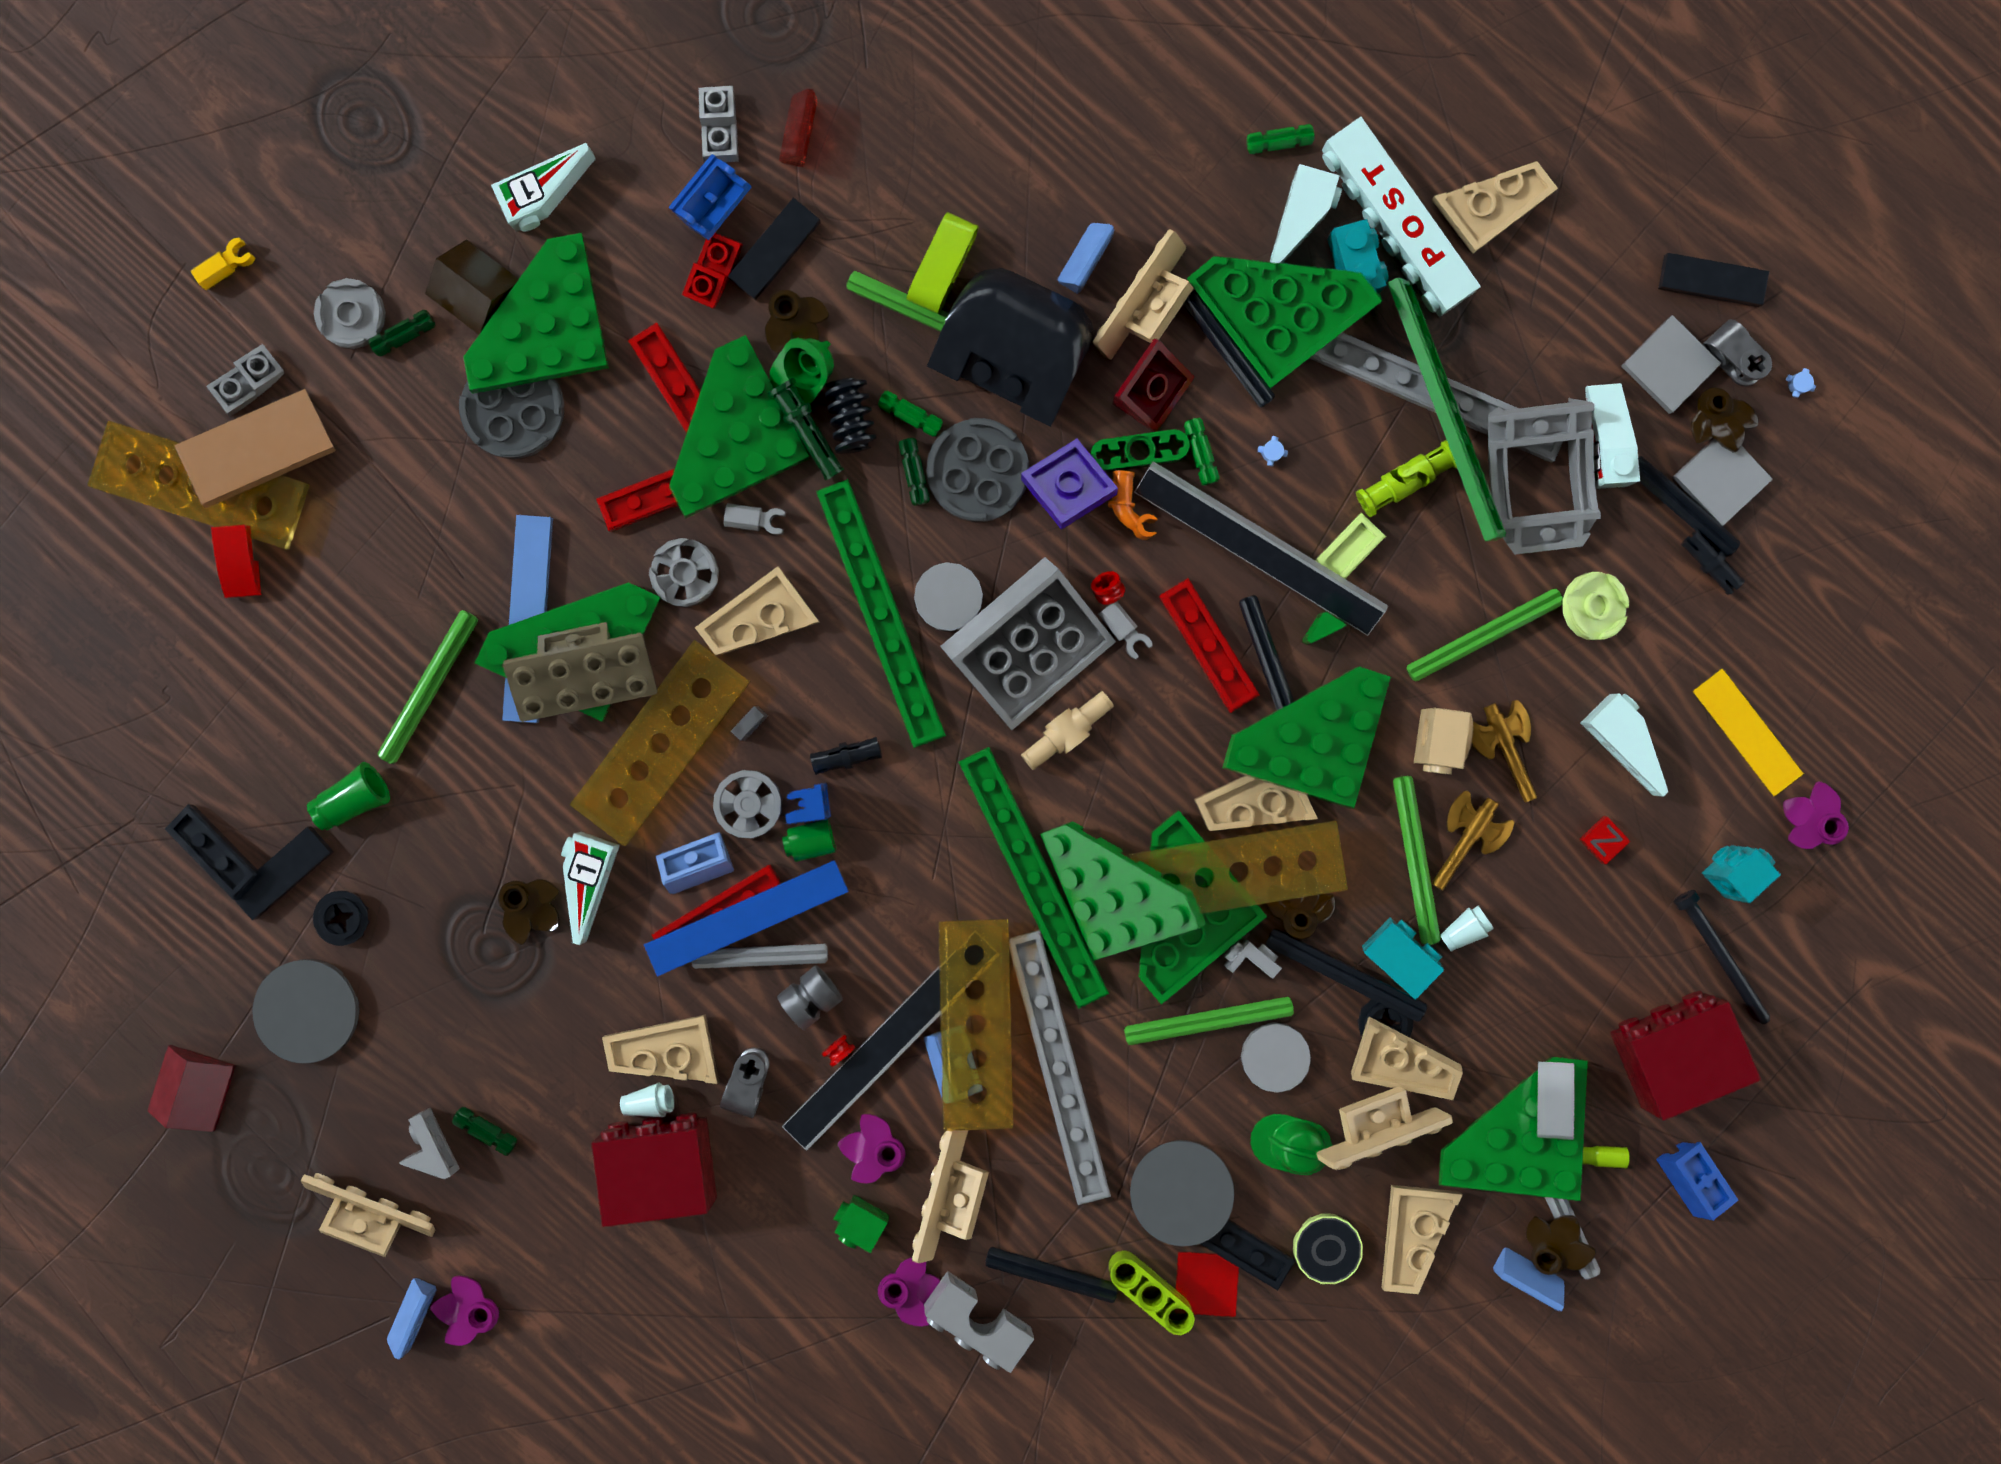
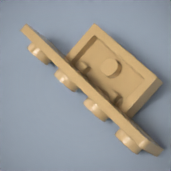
[1093,229,1194,360]
[1317,1086,1453,1170]
[912,1126,989,1263]
[301,1173,435,1257]

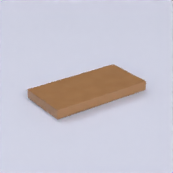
[174,389,336,508]

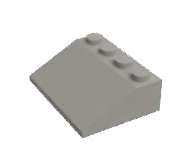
[940,557,1116,730]

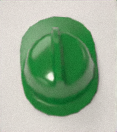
[770,338,834,403]
[1250,1114,1332,1175]

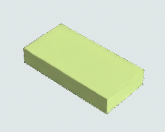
[1315,513,1386,579]

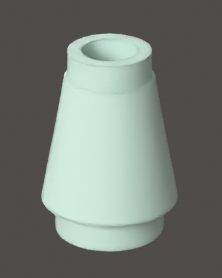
[1440,906,1494,952]
[620,1083,674,1117]

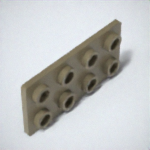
[503,622,657,722]

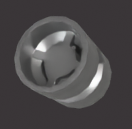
[777,965,843,1031]

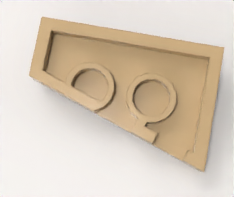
[1432,161,1558,254]
[695,566,820,656]
[1194,776,1318,831]
[602,1015,719,1084]
[1351,1017,1463,1100]
[1381,1185,1463,1294]

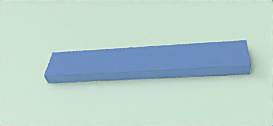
[502,515,553,723]

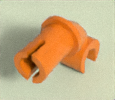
[1108,470,1158,540]

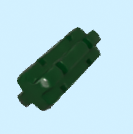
[369,310,435,356]
[899,438,930,506]
[452,1107,518,1156]

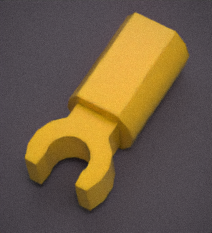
[191,237,256,290]

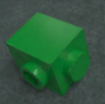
[833,1195,889,1253]

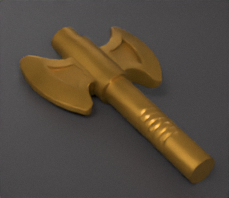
[1471,700,1537,802]
[1431,791,1514,891]

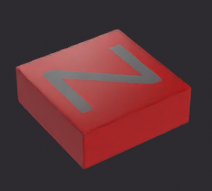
[1579,816,1631,865]

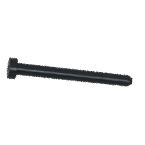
[1674,890,1770,1024]

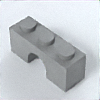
[924,1271,1034,1373]

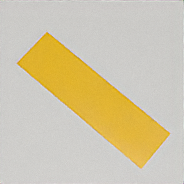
[1693,668,1804,797]

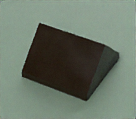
[425,239,519,334]

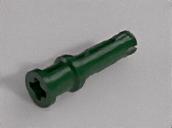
[767,377,844,481]

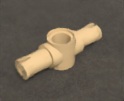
[1021,691,1114,770]

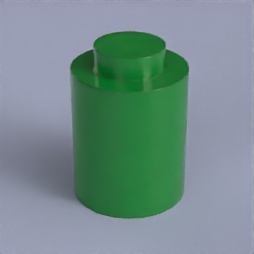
[782,819,836,862]

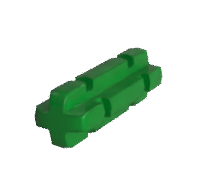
[1246,124,1315,154]
[878,390,943,437]
[1184,418,1220,485]

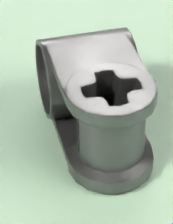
[1703,319,1772,387]
[720,1047,770,1119]

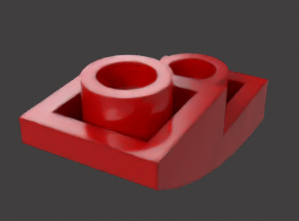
[682,232,743,309]
[211,524,261,598]

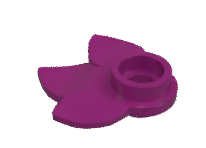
[1783,782,1849,849]
[838,1114,906,1184]
[878,1257,941,1326]
[430,1276,499,1346]

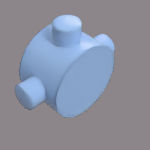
[1786,368,1816,398]
[1258,436,1288,466]

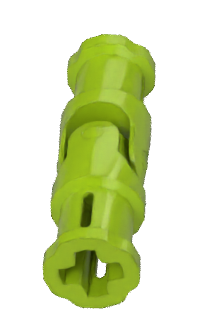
[1356,440,1457,517]

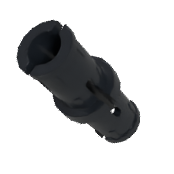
[1681,530,1745,595]
[810,737,882,775]

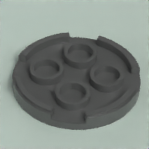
[459,379,564,459]
[927,418,1030,522]
[252,959,359,1063]
[1130,1140,1234,1246]

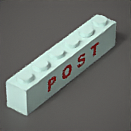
[1322,117,1481,317]

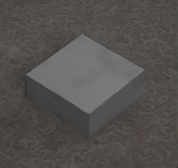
[731,706,768,741]

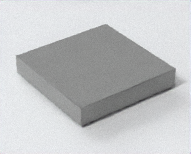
[1621,315,1721,414]
[1672,438,1773,526]

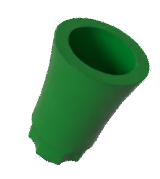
[307,762,390,830]

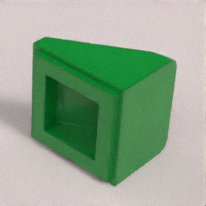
[1302,612,1347,645]

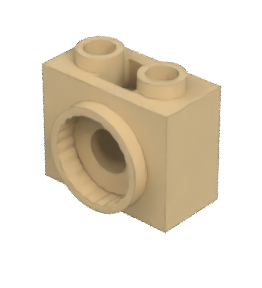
[1414,708,1473,774]

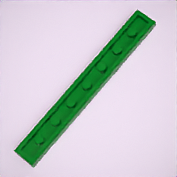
[1387,277,1506,542]
[816,479,946,748]
[958,747,1109,1009]

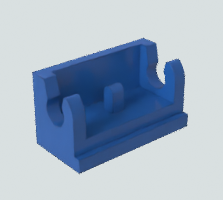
[668,154,752,240]
[785,783,831,824]
[1656,1142,1739,1221]

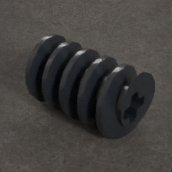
[824,378,877,454]

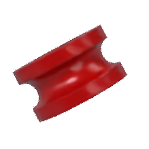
[1091,571,1125,605]
[821,1034,856,1067]

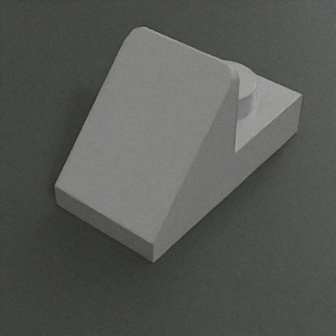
[399,1108,460,1179]

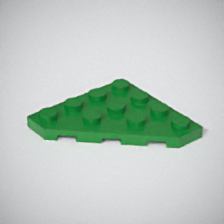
[463,233,609,394]
[1187,256,1383,388]
[669,335,809,519]
[475,582,661,722]
[1222,666,1391,809]
[1138,810,1267,1005]
[1040,821,1206,961]
[1439,1057,1588,1201]

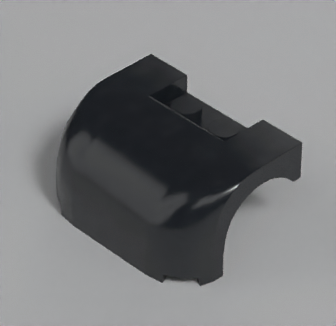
[927,267,1096,427]

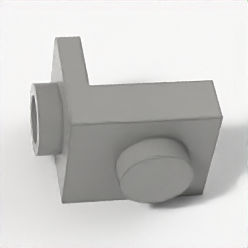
[1224,939,1282,979]

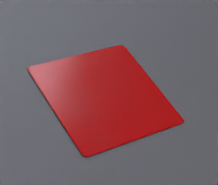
[1174,1252,1239,1317]

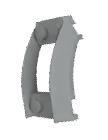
[1488,398,1601,555]

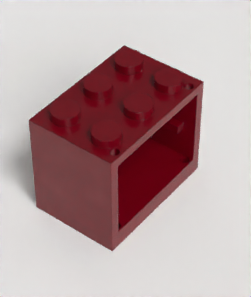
[1610,991,1761,1121]
[591,1113,717,1227]

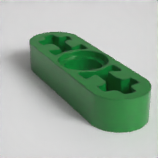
[1090,429,1190,472]

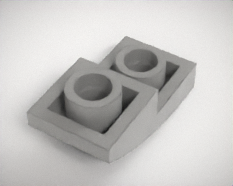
[699,86,739,163]
[206,344,285,417]
[1537,1061,1574,1140]

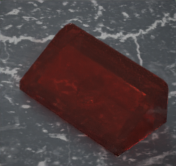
[779,88,818,167]

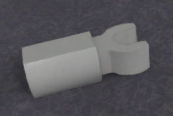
[724,503,786,536]
[1098,601,1153,659]

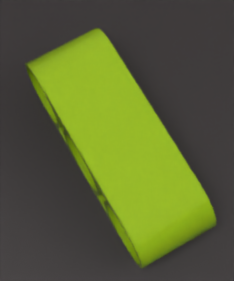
[906,212,979,314]
[1109,1250,1195,1335]

